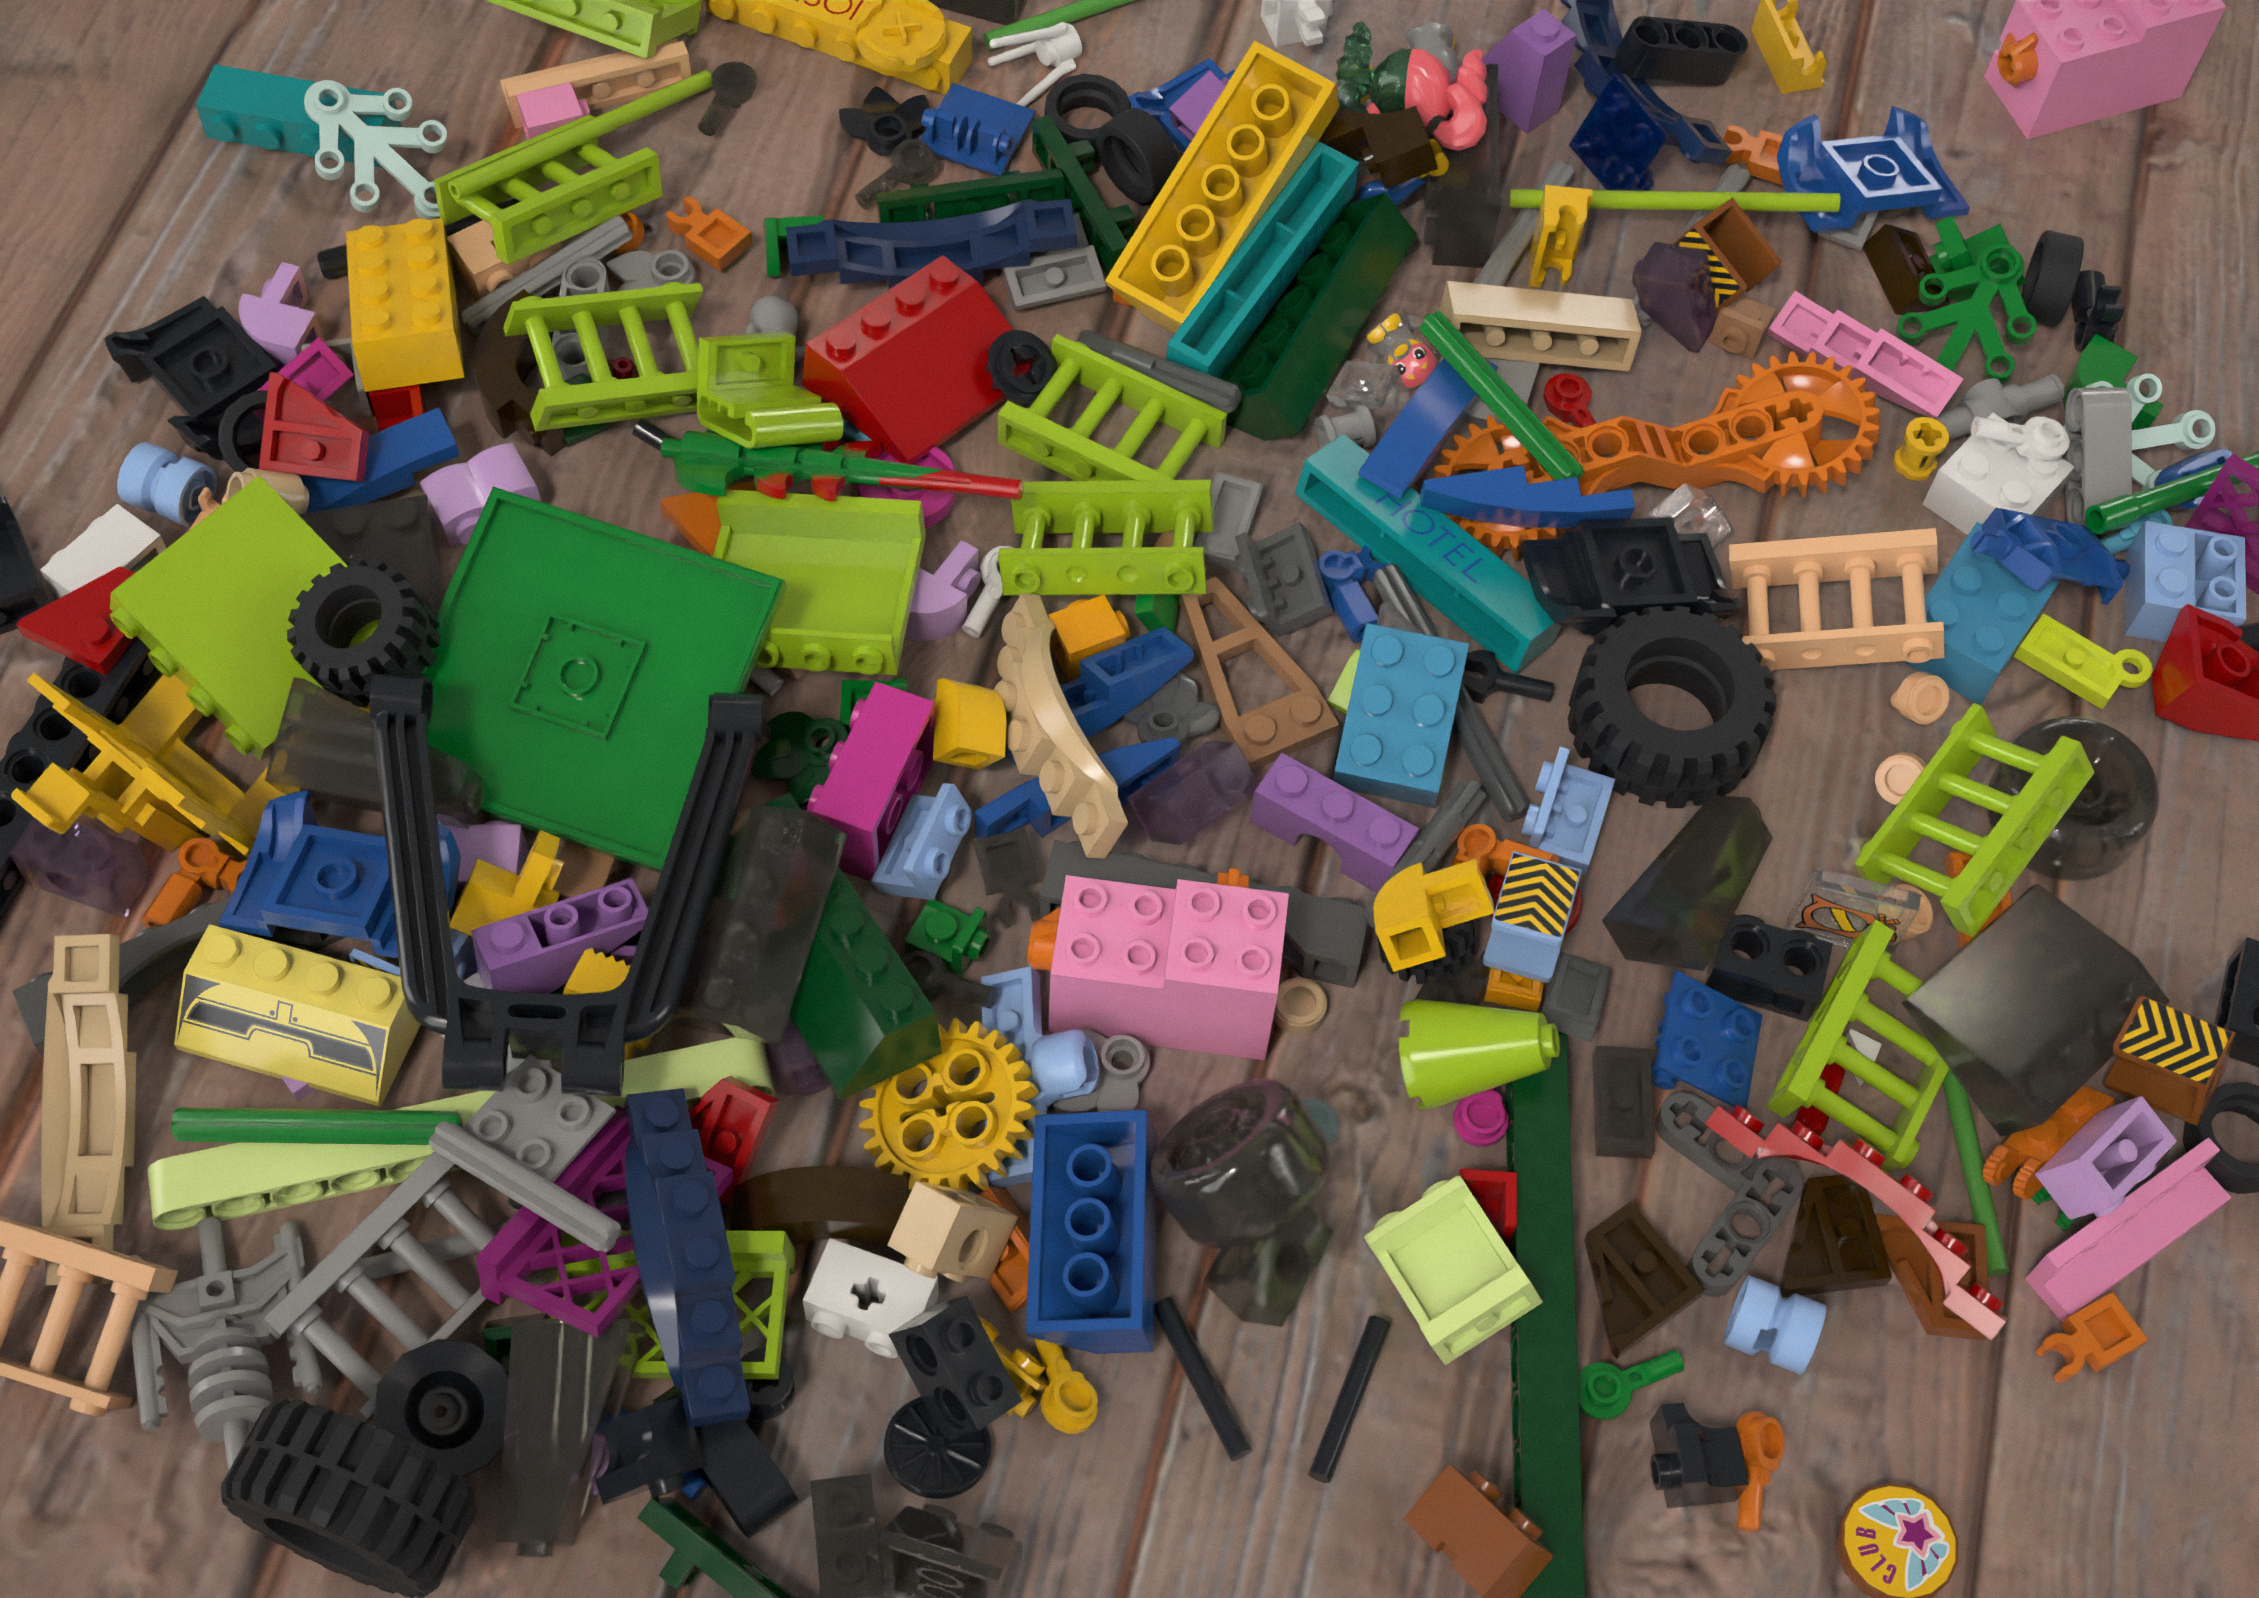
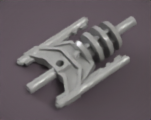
[130,1217,323,1471]

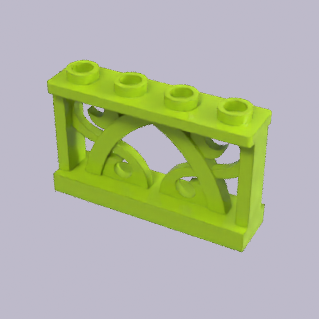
[485,0,702,59]

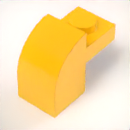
[932,678,1007,770]
[450,830,564,936]
[1373,859,1495,972]

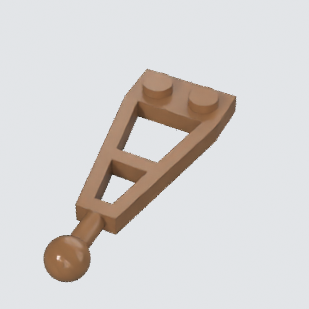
[1155,530,1339,773]

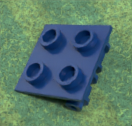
[916,83,1036,176]
[1649,970,1762,1109]

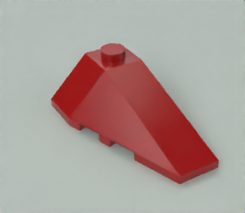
[2152,604,2259,741]

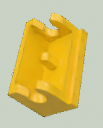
[1751,0,1827,94]
[1528,185,1592,288]

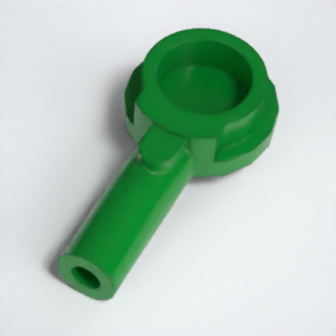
[1578,1349,1684,1421]

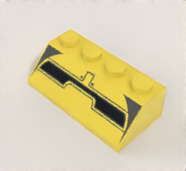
[174,924,421,1107]

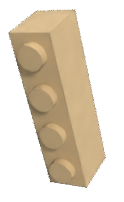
[1439,281,1642,371]

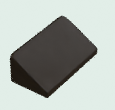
[1863,224,1950,315]

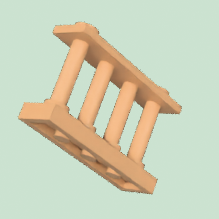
[1729,528,1945,671]
[0,1216,178,1417]

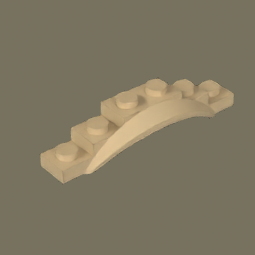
[994,593,1128,859]
[41,934,136,1285]

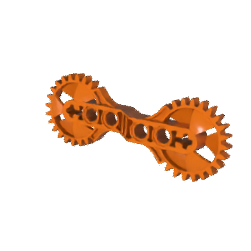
[1434,351,1880,560]

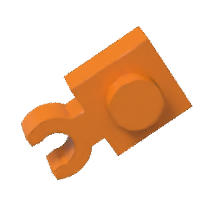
[1723,125,1783,186]
[666,196,753,272]
[2035,1292,2148,1383]

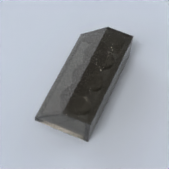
[1423,64,1501,268]

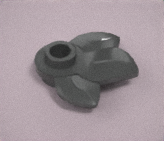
[1122,673,1221,750]

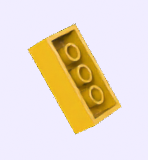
[346,218,465,392]

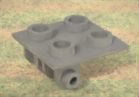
[463,1054,616,1183]

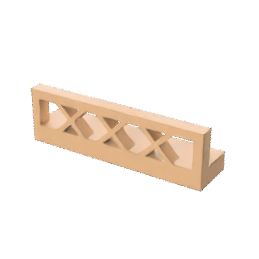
[500,38,691,129]

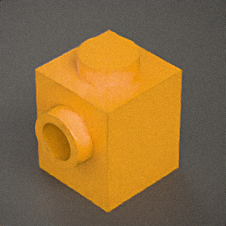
[1048,595,1130,682]

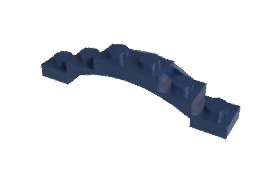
[1560,0,1733,165]
[786,199,1077,289]
[624,1088,751,1428]

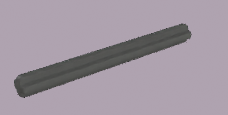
[1373,563,1530,822]

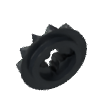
[984,330,1057,408]

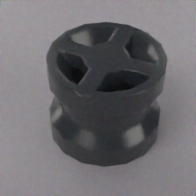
[741,1348,795,1420]

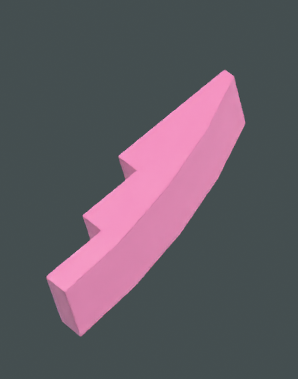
[1767,291,1964,420]

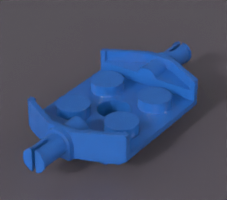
[1970,507,2130,605]

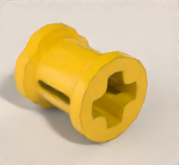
[1893,417,1949,481]

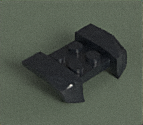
[104,296,279,461]
[1520,517,1741,636]

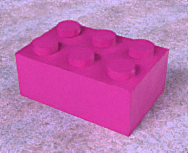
[807,681,935,882]

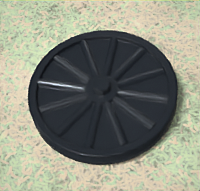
[884,1397,991,1499]

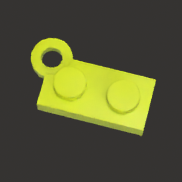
[2014,613,2153,710]

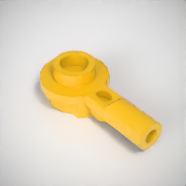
[1034,1338,1098,1434]

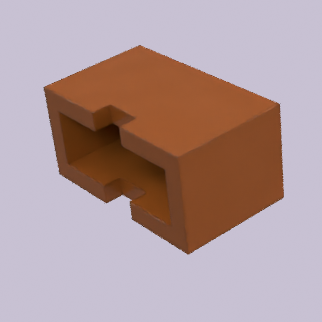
[1403,1464,1554,1598]

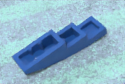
[1358,358,1499,499]
[300,407,460,534]
[1419,465,1635,529]
[1005,626,1194,767]
[974,737,1181,852]

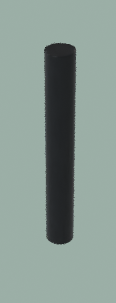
[1154,1297,1252,1461]
[1308,1316,1390,1483]

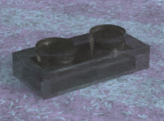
[1592,1046,1655,1159]

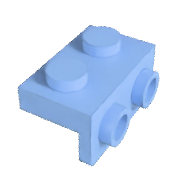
[1521,746,1615,875]
[871,783,974,900]

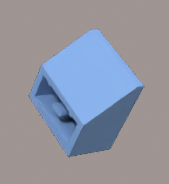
[2124,521,2246,642]

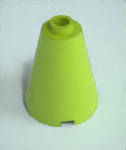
[1399,999,1560,1111]

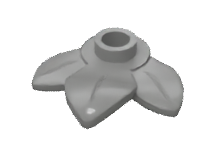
[606,250,695,323]
[1052,1029,1150,1113]

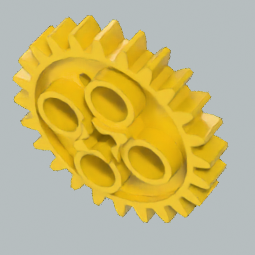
[859,1018,1039,1191]

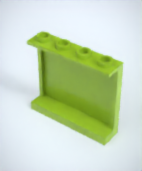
[110,475,380,762]
[713,489,926,675]

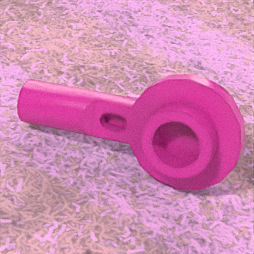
[1453,1087,1508,1147]

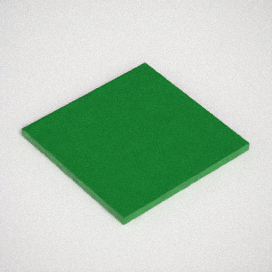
[367,486,787,874]

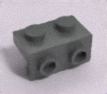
[1235,522,1333,637]

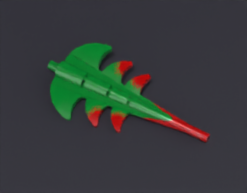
[660,429,1024,501]

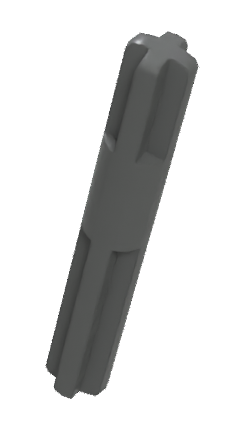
[1076,330,1242,413]
[1363,780,1486,929]

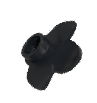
[839,86,930,156]

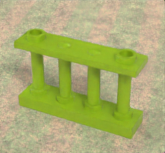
[434,114,663,265]
[503,282,703,431]
[998,334,1227,481]
[998,480,1214,595]
[1853,703,2095,938]
[1765,920,1987,1172]

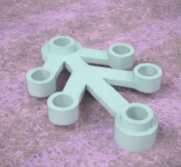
[304,80,447,220]
[2063,373,2215,491]

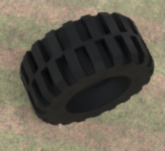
[1568,606,1777,808]
[221,1399,477,1598]

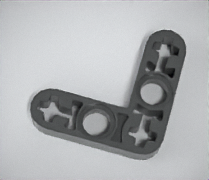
[1655,1092,1804,1297]

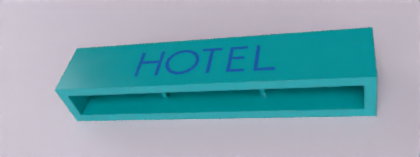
[1166,141,1359,379]
[1294,434,1561,673]

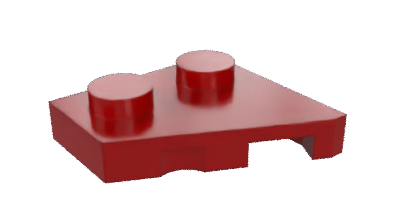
[16,566,137,676]

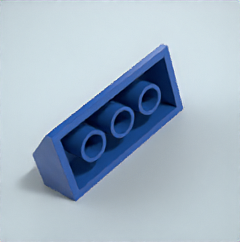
[1026,1110,1158,1354]

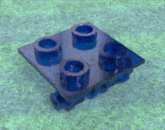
[1569,74,1669,191]

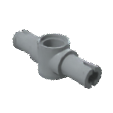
[1920,374,2064,441]

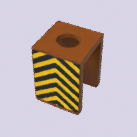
[1663,197,1782,316]
[2105,996,2235,1126]

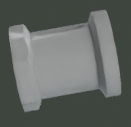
[1314,404,1376,449]

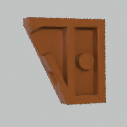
[1875,1214,1989,1340]

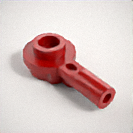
[1543,373,1597,428]

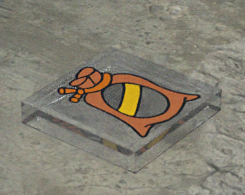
[1786,867,1921,958]

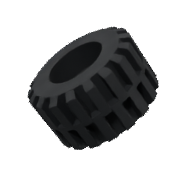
[287,559,441,708]

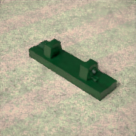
[1032,115,1136,276]
[876,168,1065,223]
[637,1497,796,1598]

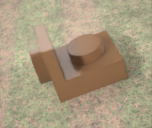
[1709,295,1776,360]

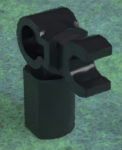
[2071,270,2125,351]

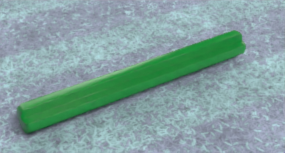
[1420,311,1584,482]
[171,1107,463,1145]

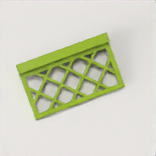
[542,1231,796,1379]

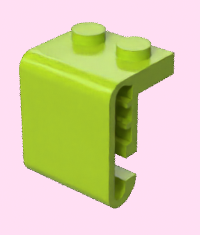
[697,332,843,449]

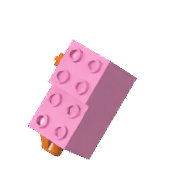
[1984,0,2226,139]
[1027,868,1289,1060]

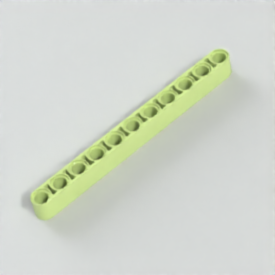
[147,1035,775,1230]

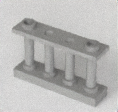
[260,1151,496,1422]

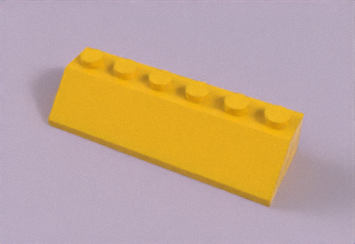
[1105,40,1340,334]

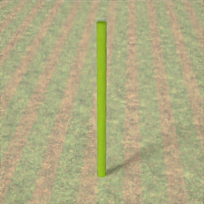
[448,70,714,200]
[1509,189,1840,212]

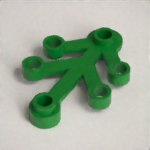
[1896,244,2037,384]

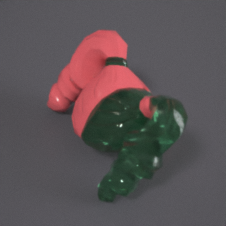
[1335,21,1487,151]

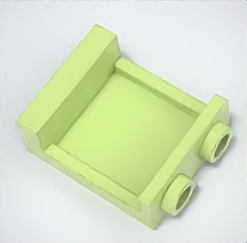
[1364,1176,1543,1365]

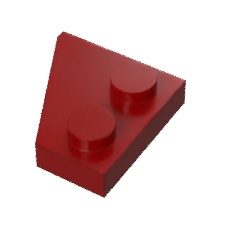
[259,372,369,483]
[688,1076,779,1205]

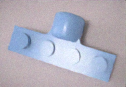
[981,966,1099,1188]

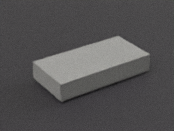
[1193,472,1264,571]

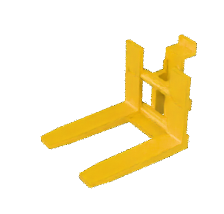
[11,672,374,858]

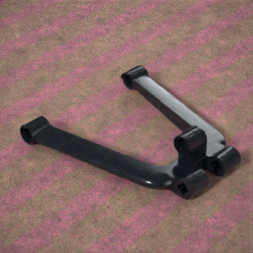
[370,674,763,1096]

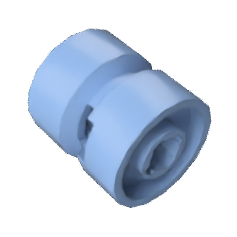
[117,442,217,527]
[1722,1275,1827,1375]

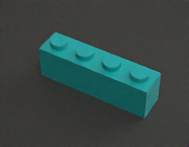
[196,64,402,168]

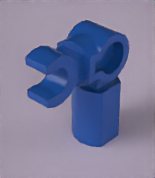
[1318,545,1389,643]

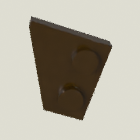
[1779,1174,1892,1298]
[1584,1202,1705,1359]

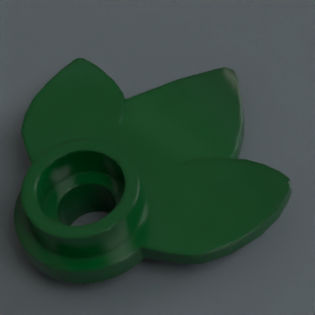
[751,711,849,808]

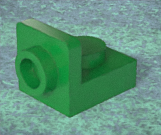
[904,900,992,976]

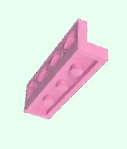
[2025,1137,2232,1322]

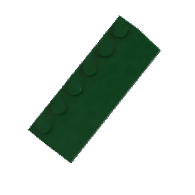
[1220,193,1417,441]
[713,793,942,1101]

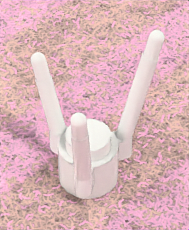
[987,22,1082,107]

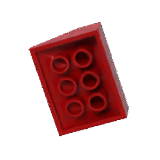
[802,255,1032,465]

